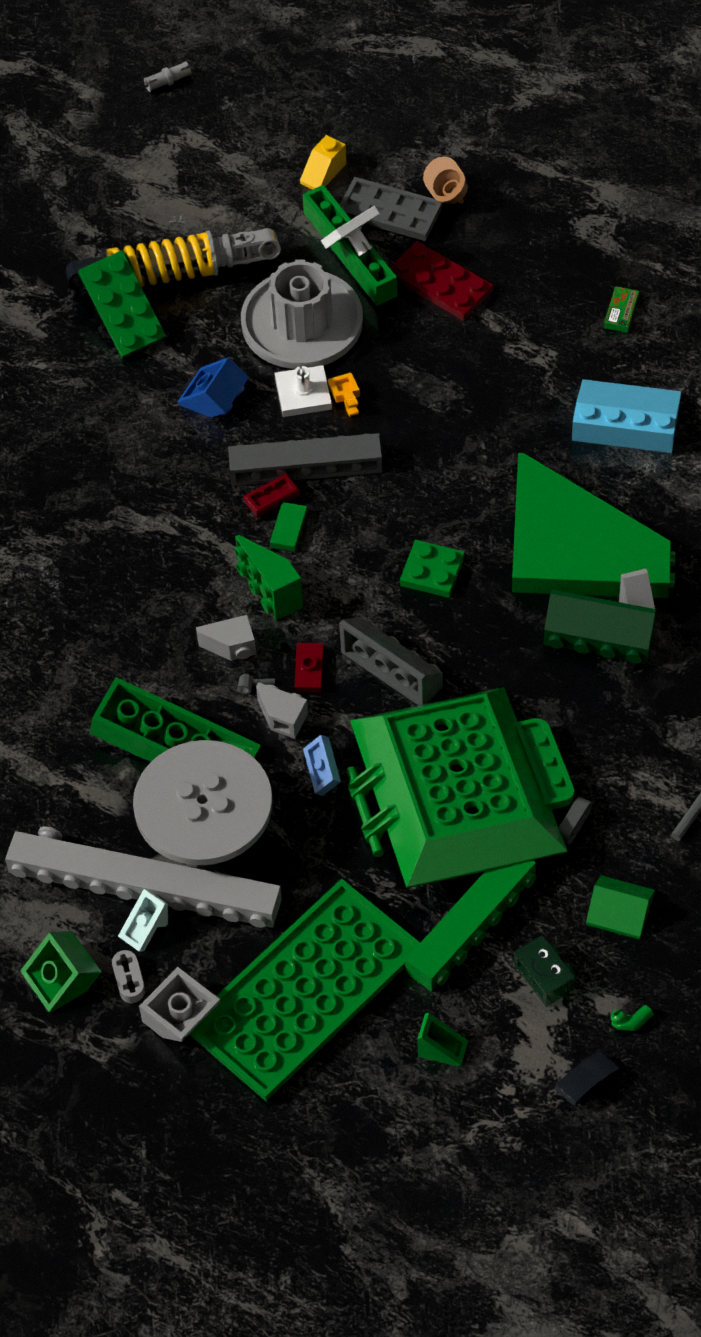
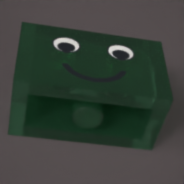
[514,936,576,1007]

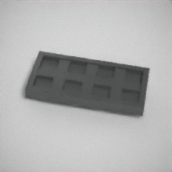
[340,177,443,241]

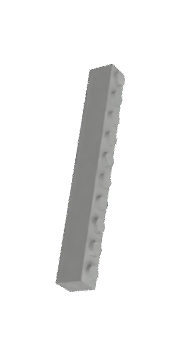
[5,831,282,928]

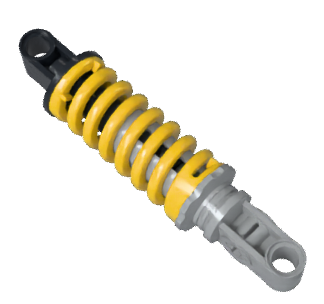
[66,228,281,292]

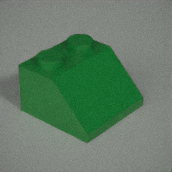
[20,931,101,1012]

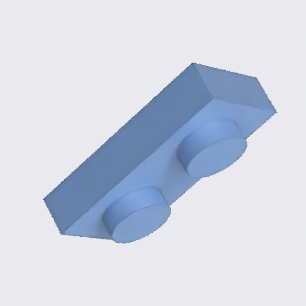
[303,735,341,796]

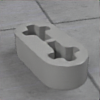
[112,950,145,1003]

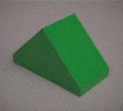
[418,1013,468,1066]

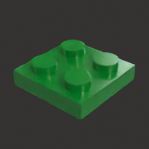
[400,540,464,598]

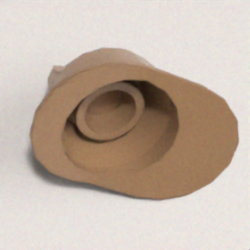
[423,156,468,205]

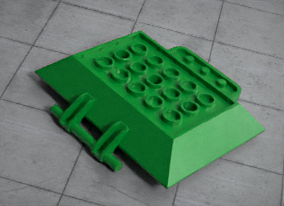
[346,687,574,888]

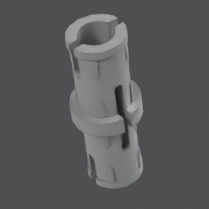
[144,61,191,92]

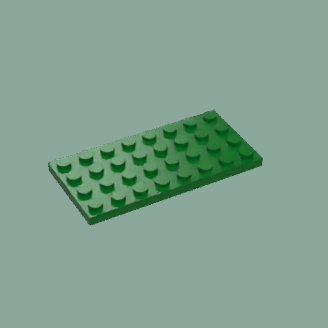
[189,879,420,1101]

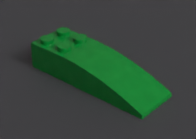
[89,677,261,762]

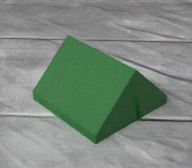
[586,876,655,940]

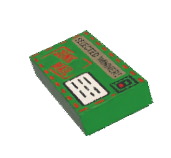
[604,286,639,333]

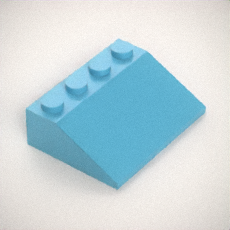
[572,379,681,453]

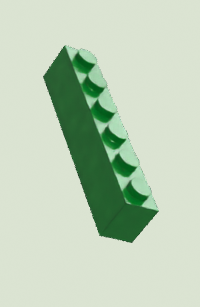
[303,185,398,306]
[405,860,537,992]

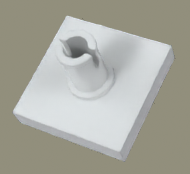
[321,205,380,256]
[275,365,332,417]

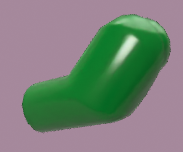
[610,1005,654,1031]

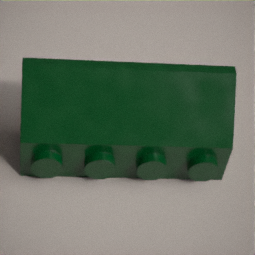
[544,590,656,664]

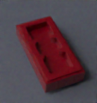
[243,474,300,518]
[295,643,323,693]

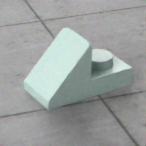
[118,889,168,951]

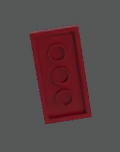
[389,241,493,321]

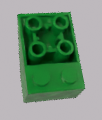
[234,535,303,621]

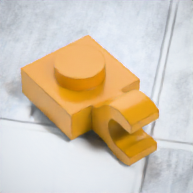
[328,373,360,417]

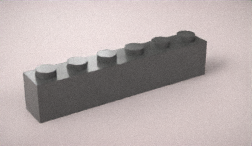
[228,433,382,486]

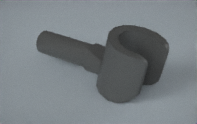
[237,674,275,694]

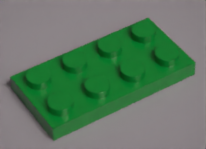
[78,250,166,358]

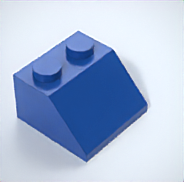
[177,357,249,418]

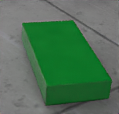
[270,502,307,552]

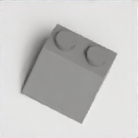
[139,967,220,1042]

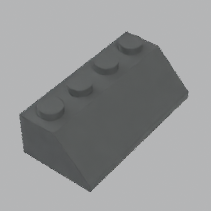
[339,618,443,705]

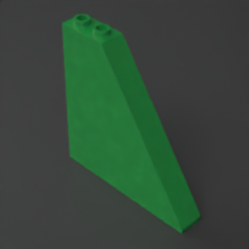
[512,453,675,598]

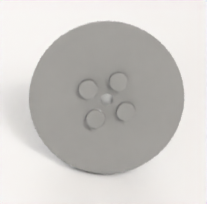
[241,260,363,369]
[133,740,272,865]

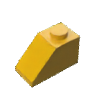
[300,135,346,190]

